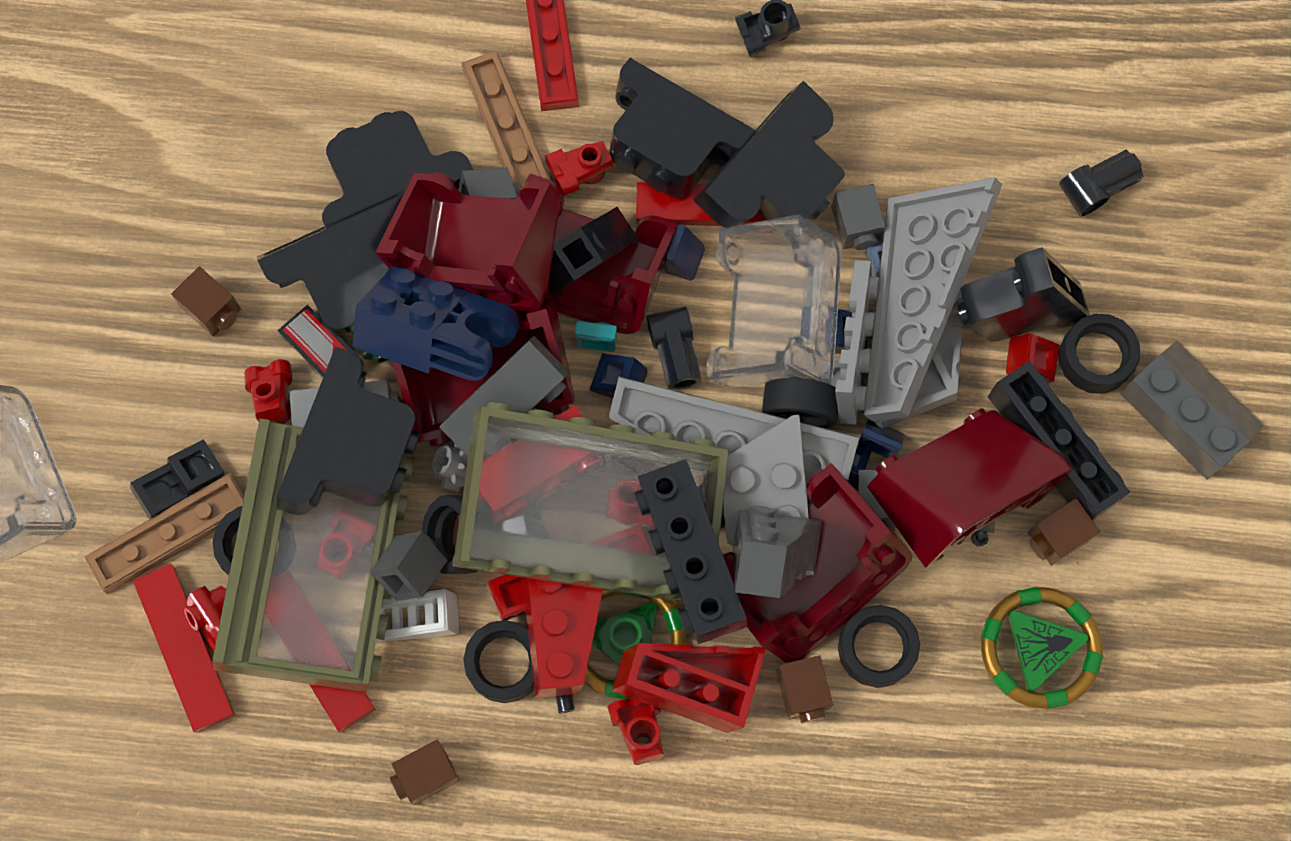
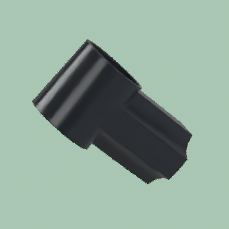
[1059,149,1144,217]
[646,306,701,390]

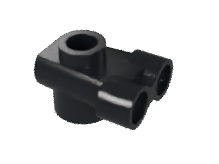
[735,0,800,57]

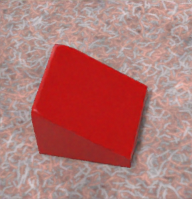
[1006,333,1059,383]

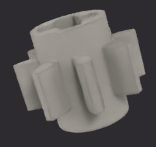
[432,442,468,492]

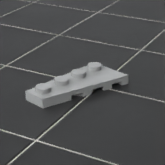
[835,260,879,425]

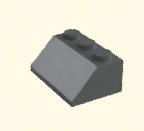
[1120,341,1264,479]

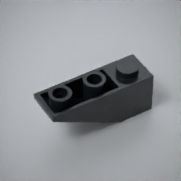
[548,207,639,295]

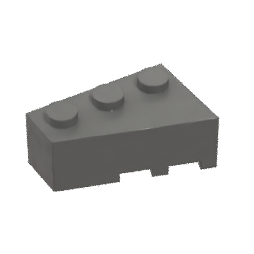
[732,506,822,598]

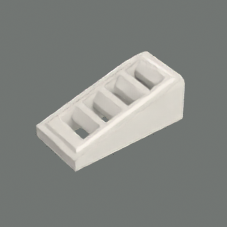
[376,589,459,642]

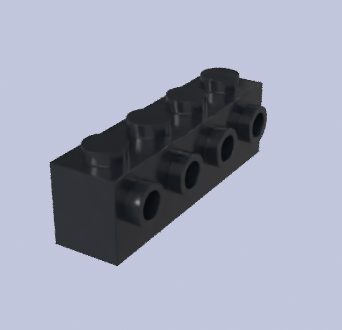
[987,360,1130,521]
[634,459,747,645]

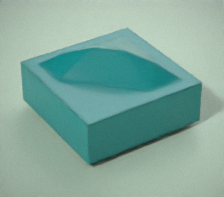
[575,321,617,353]

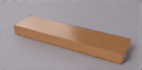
[461,50,551,189]
[85,473,244,594]

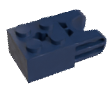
[353,266,520,381]

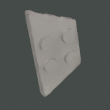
[817,313,963,429]
[723,415,814,576]

